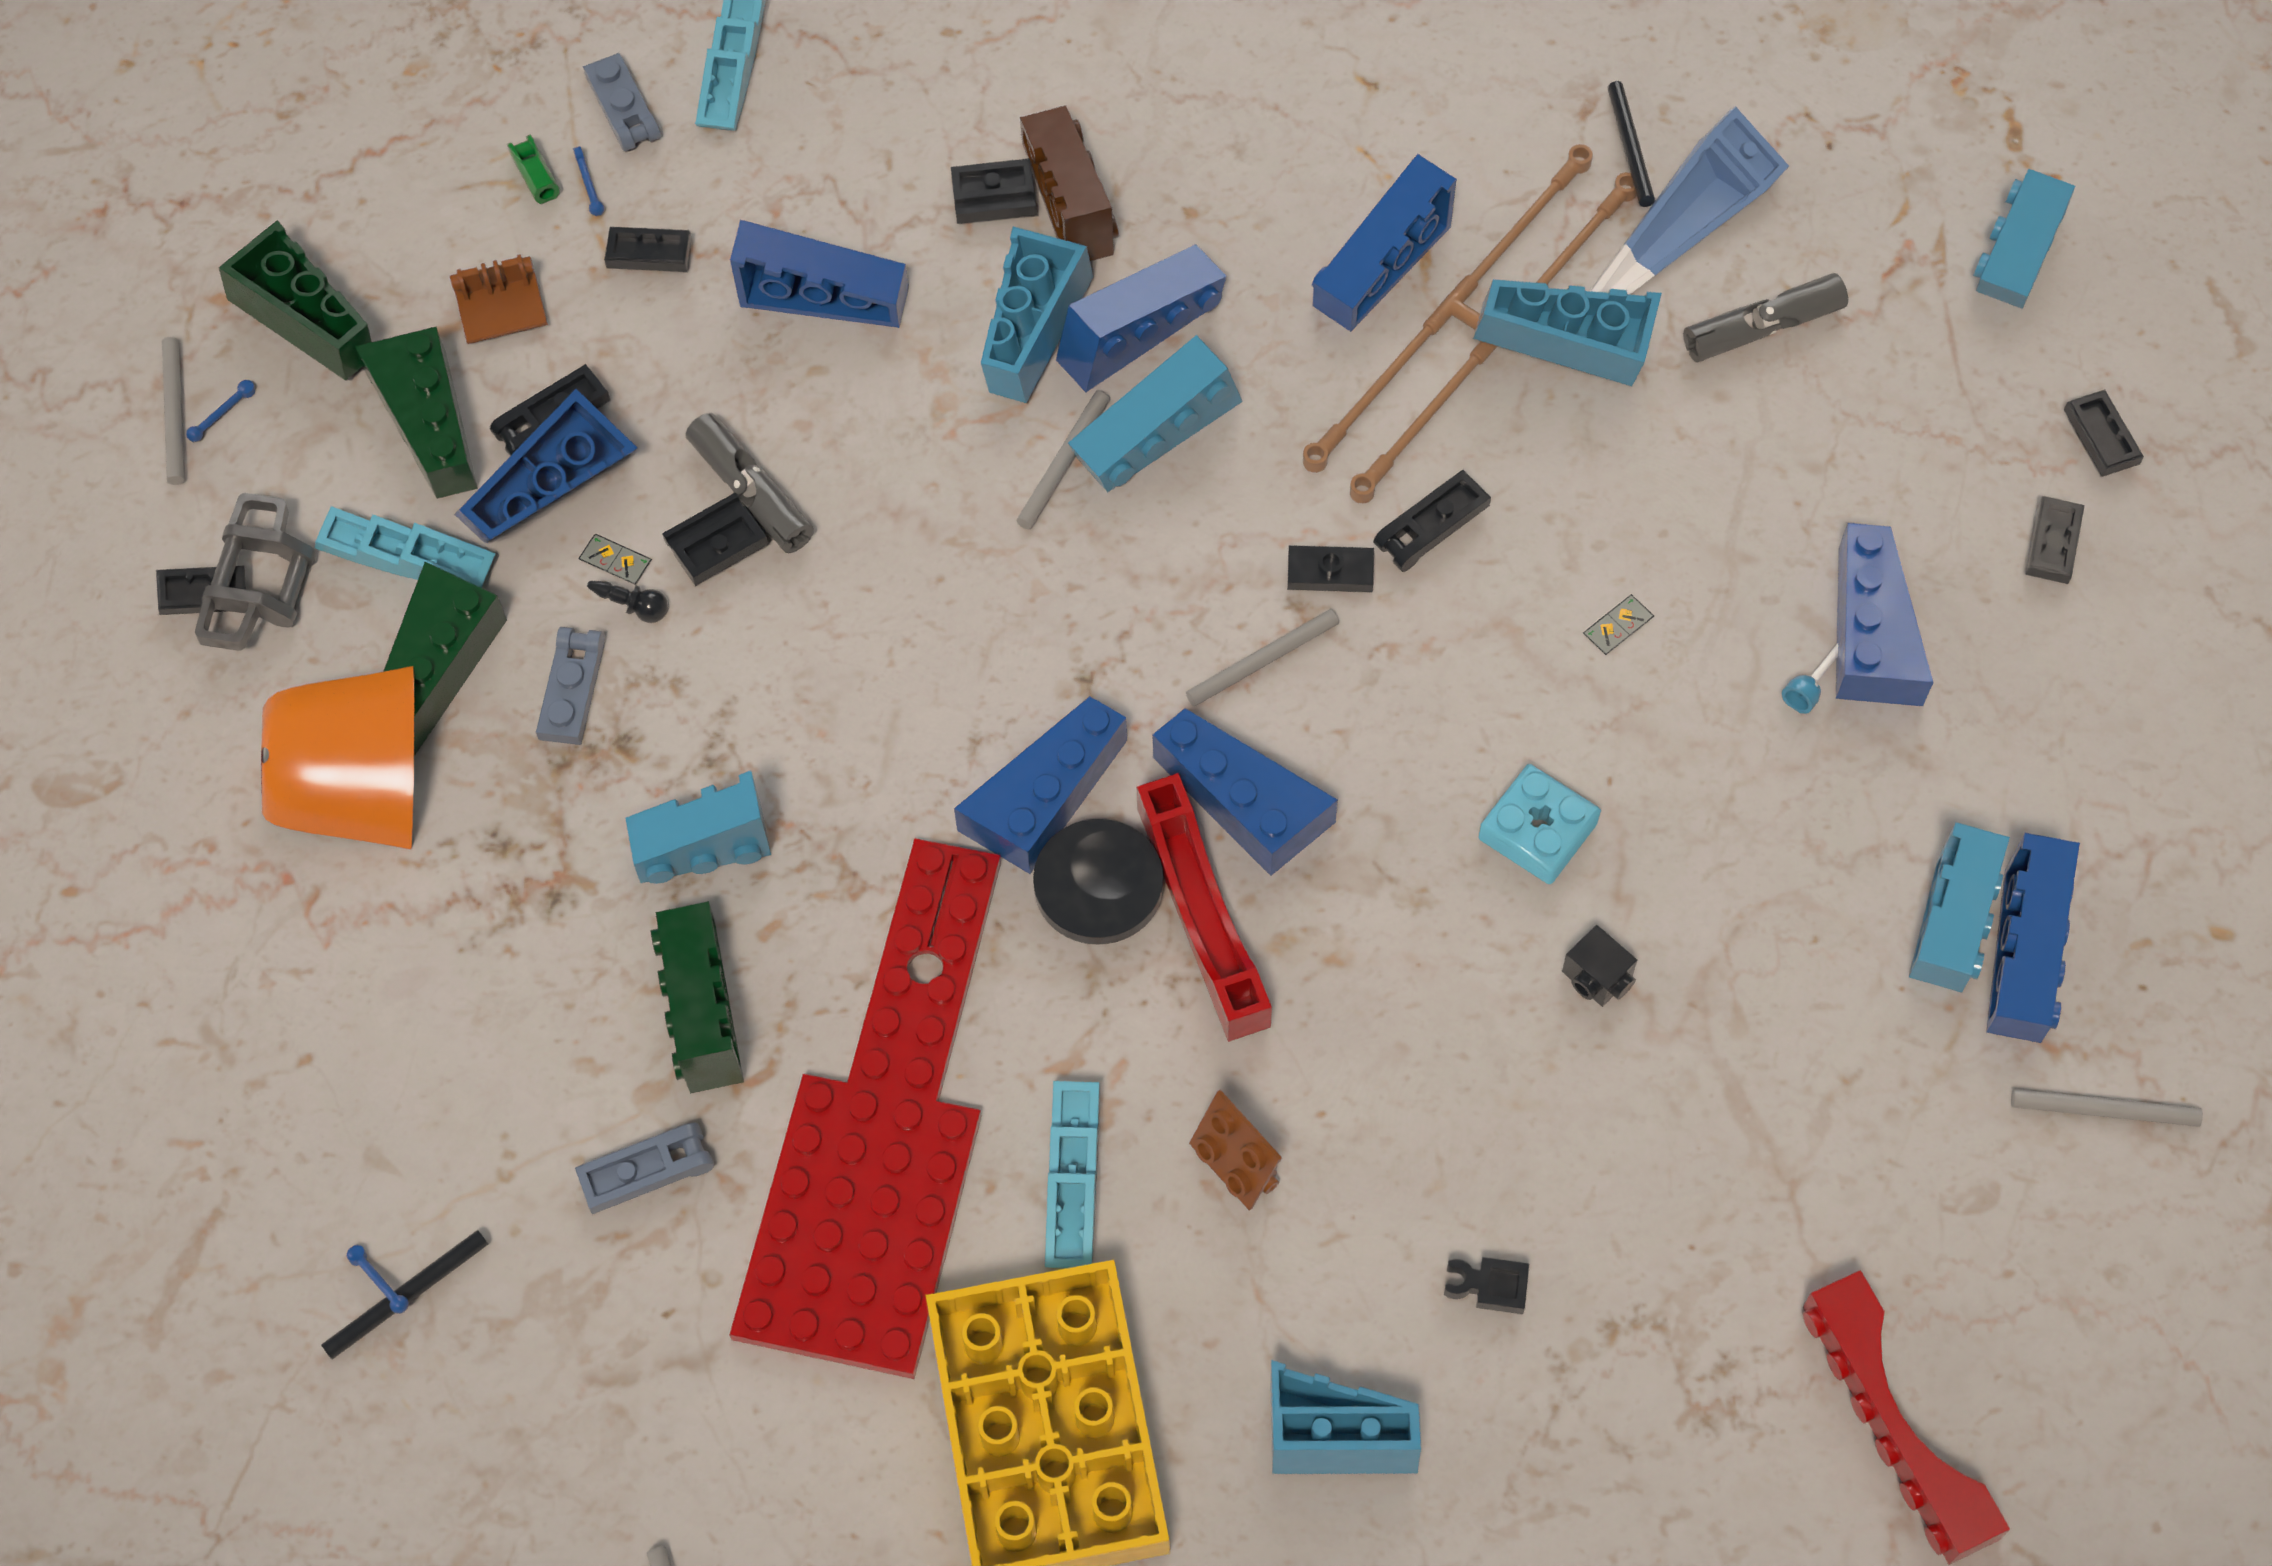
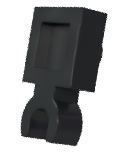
[1444,1257,1529,1314]

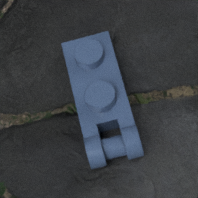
[583,53,661,152]
[536,627,605,745]
[575,1123,714,1215]

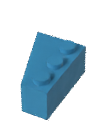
[1973,168,2075,309]
[625,770,771,884]
[1909,822,2010,993]
[1270,1360,1421,1474]

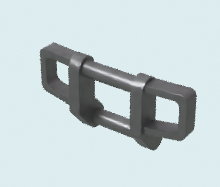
[195,493,316,651]

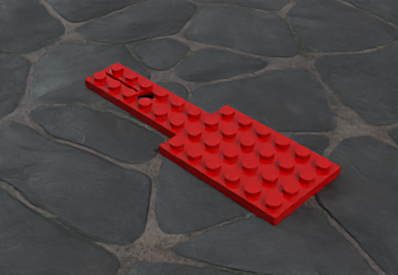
[729,838,1001,1379]

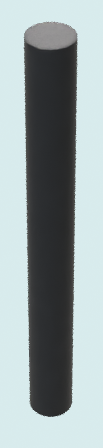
[1608,81,1655,207]
[321,1230,489,1360]

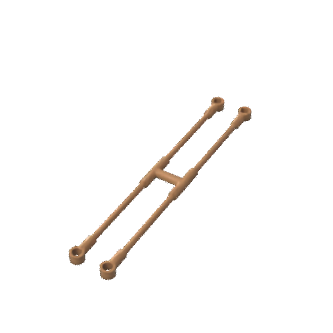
[1303,144,1637,503]

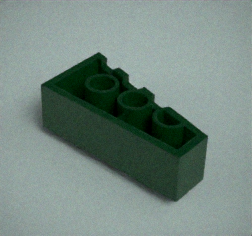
[218,220,372,381]
[355,327,478,499]
[383,562,507,756]
[650,901,744,1094]

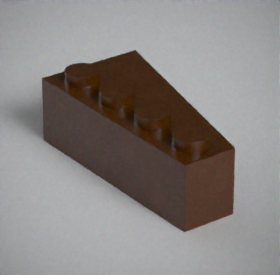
[1020,105,1119,261]

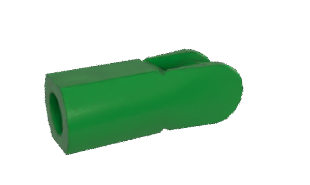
[507,134,560,204]

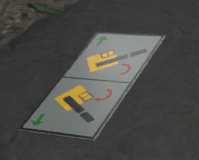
[578,534,652,585]
[1583,594,1654,655]

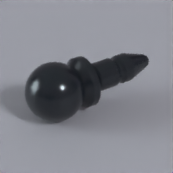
[587,581,668,623]

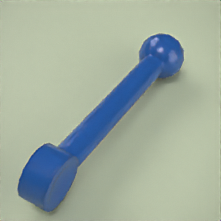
[573,146,605,216]
[186,380,256,442]
[346,1245,409,1314]

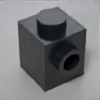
[1562,925,1638,1007]

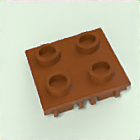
[450,254,548,344]
[1189,1090,1282,1211]

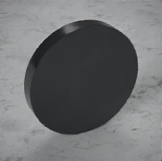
[1033,819,1163,945]

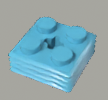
[1478,764,1601,884]

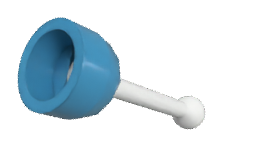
[1782,643,1838,714]

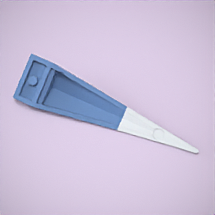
[1590,107,1789,295]

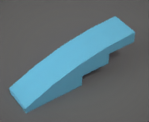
[695,0,766,131]
[315,506,495,588]
[1045,1081,1100,1268]

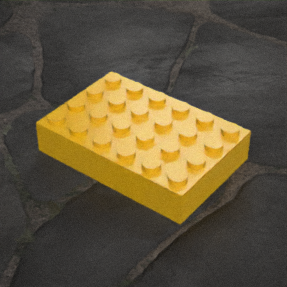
[926,1259,1170,1566]

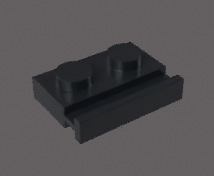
[950,158,1037,224]
[662,493,768,586]

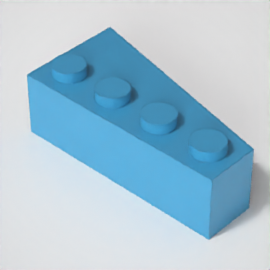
[981,227,1093,403]
[1473,279,1662,386]
[1068,335,1243,493]

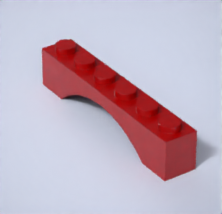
[1136,773,1272,1042]
[1803,1270,2010,1565]

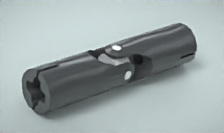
[1683,273,1848,363]
[685,413,814,553]

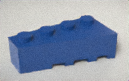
[1312,153,1457,332]
[954,696,1127,874]

